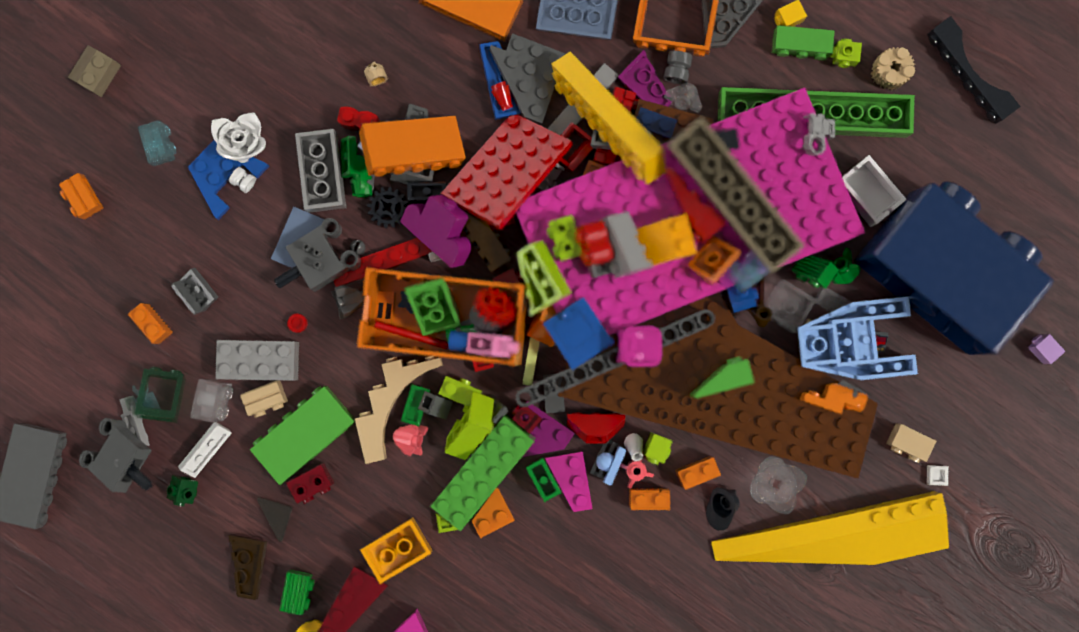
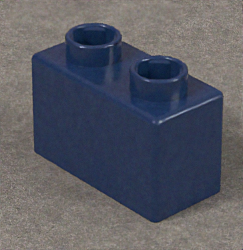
[854,181,1054,355]

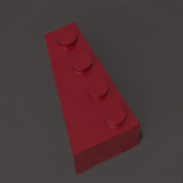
[318,567,389,632]

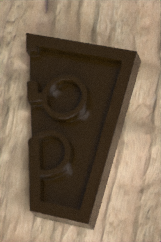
[229,535,268,600]

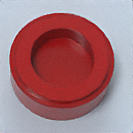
[287,314,308,333]

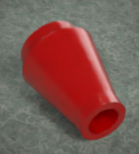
[491,81,513,111]

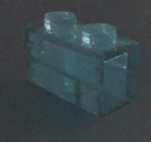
[138,120,176,166]
[726,251,770,293]

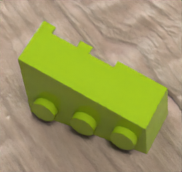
[445,391,494,460]

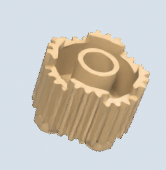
[871,47,915,90]

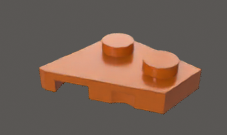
[472,487,515,538]

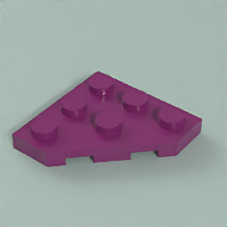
[522,401,575,457]

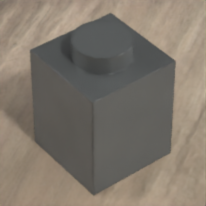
[418,391,453,419]

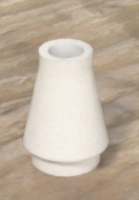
[624,433,643,461]

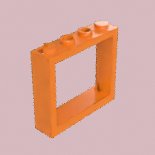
[633,0,719,57]

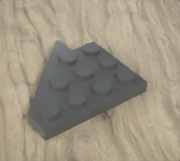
[701,0,763,48]
[489,34,566,125]

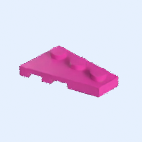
[545,451,592,512]

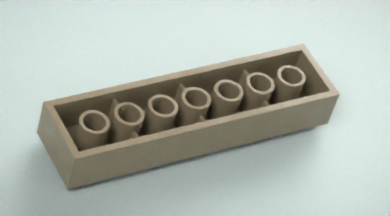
[666,118,805,273]

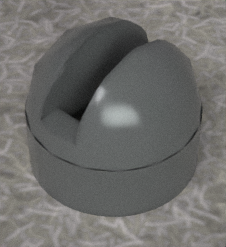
[350,240,366,255]

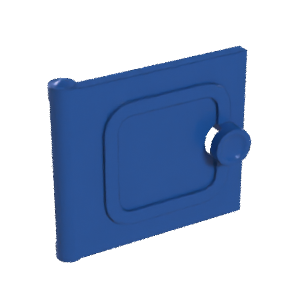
[543,297,614,370]

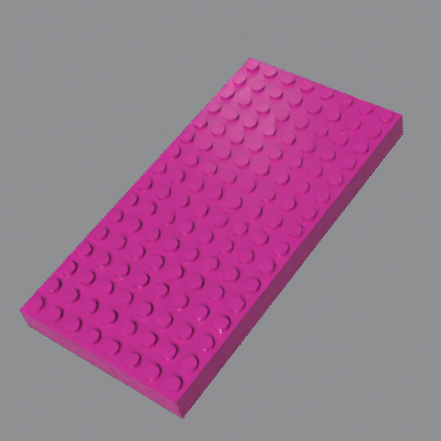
[516,88,865,335]

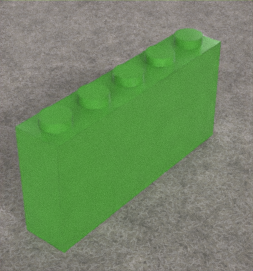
[250,386,355,485]

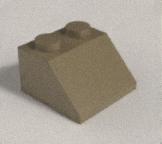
[68,46,121,97]

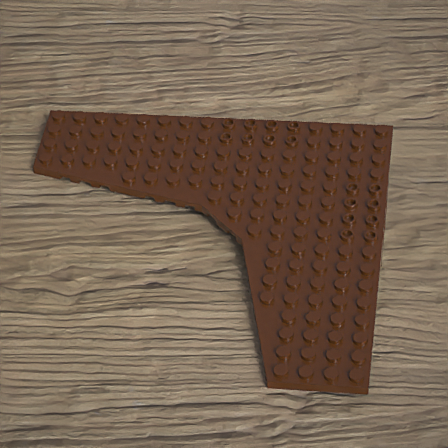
[558,99,878,479]

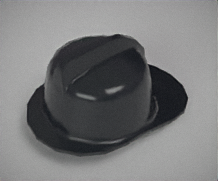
[706,487,740,531]

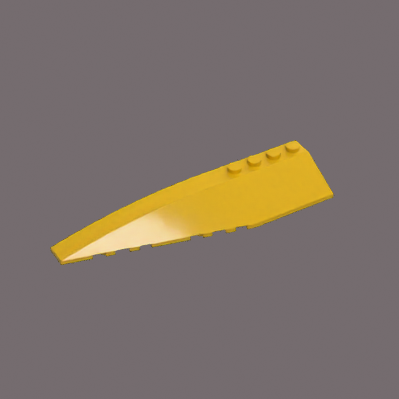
[711,491,949,565]

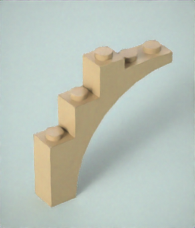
[355,356,443,464]

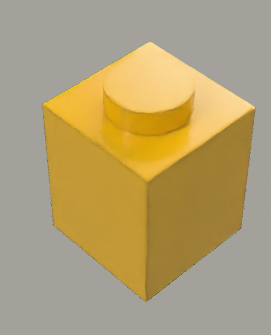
[774,0,807,27]

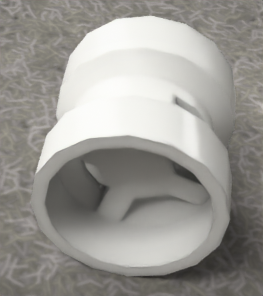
[229,167,256,193]

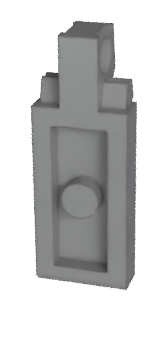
[120,396,150,446]

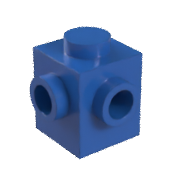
[727,281,759,313]

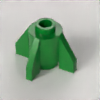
[825,247,861,284]

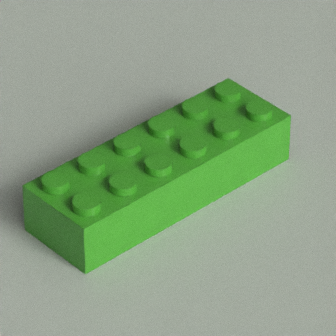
[430,414,536,531]

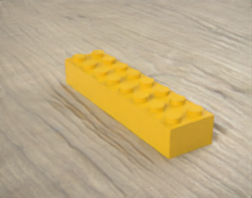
[551,52,666,185]

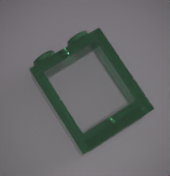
[134,367,186,423]

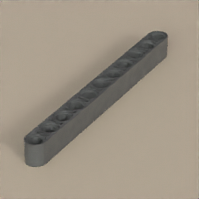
[516,310,715,407]

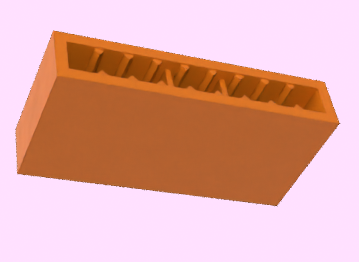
[418,0,523,42]
[359,116,466,176]

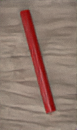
[373,320,449,350]

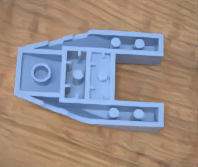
[797,297,918,380]

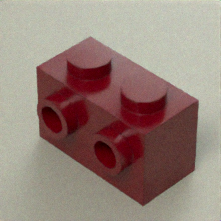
[286,463,335,504]

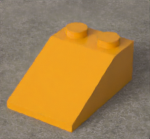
[635,214,697,266]
[361,517,433,584]

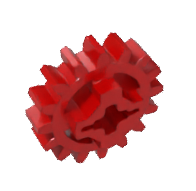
[473,287,517,327]

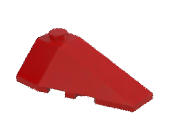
[665,166,726,243]

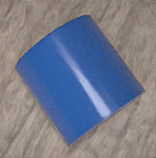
[449,331,469,352]

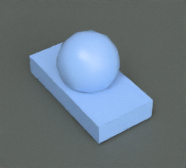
[596,446,626,486]

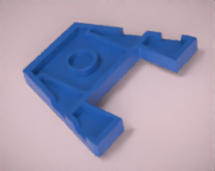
[188,140,269,220]

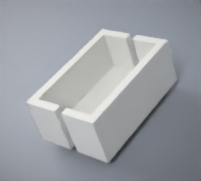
[842,155,907,227]

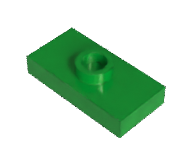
[401,384,430,427]

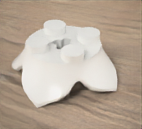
[211,113,266,163]

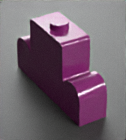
[400,195,471,268]

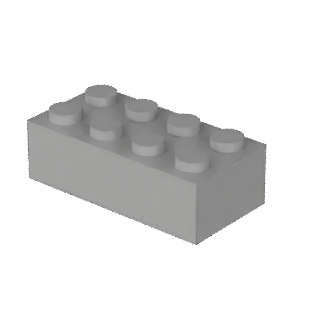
[295,129,346,213]
[216,340,299,380]

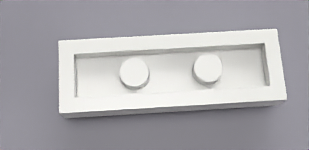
[178,422,231,478]

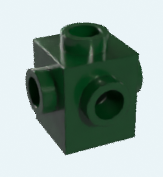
[166,475,199,506]

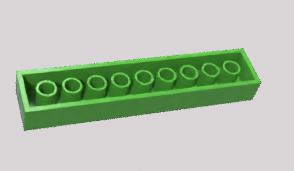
[717,87,914,138]

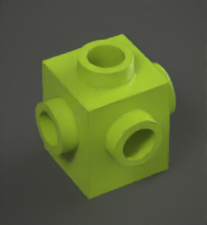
[830,39,862,68]

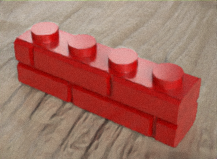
[593,87,638,166]

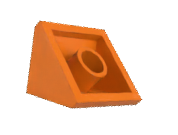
[687,235,741,285]
[527,305,557,347]

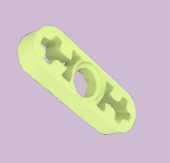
[522,337,539,386]

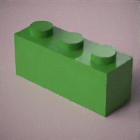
[772,25,834,60]

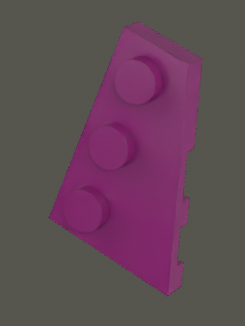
[617,50,672,107]

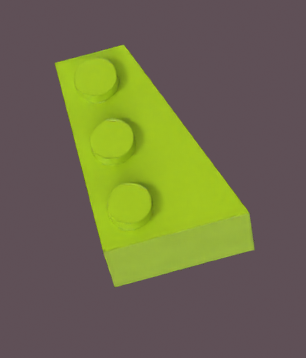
[517,241,572,315]

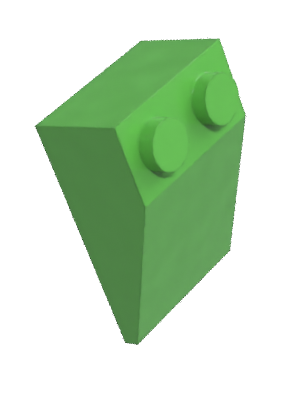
[405,278,461,336]
[690,357,754,398]

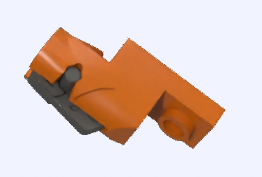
[800,381,868,414]

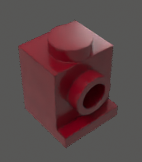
[512,405,542,434]

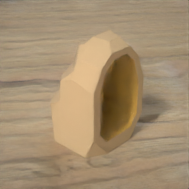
[364,62,388,86]

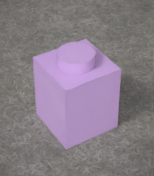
[1028,334,1065,364]

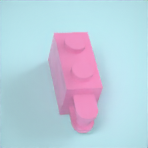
[466,333,519,357]

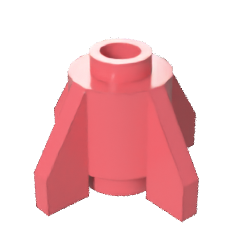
[393,425,428,456]
[620,452,654,489]

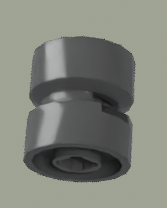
[663,51,693,84]

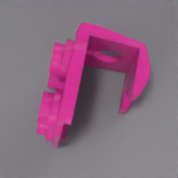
[617,326,662,366]

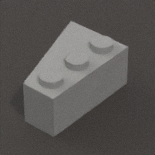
[600,212,653,278]

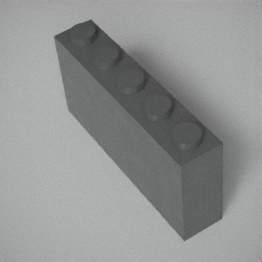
[0,423,67,529]

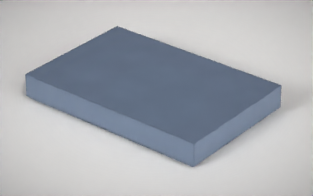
[271,207,324,268]

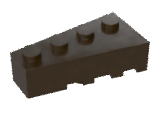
[458,206,512,272]

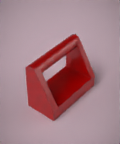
[559,122,593,172]

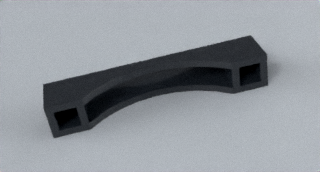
[927,16,1021,124]

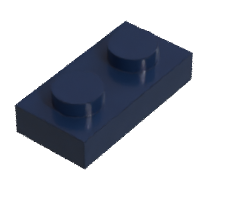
[636,107,677,140]

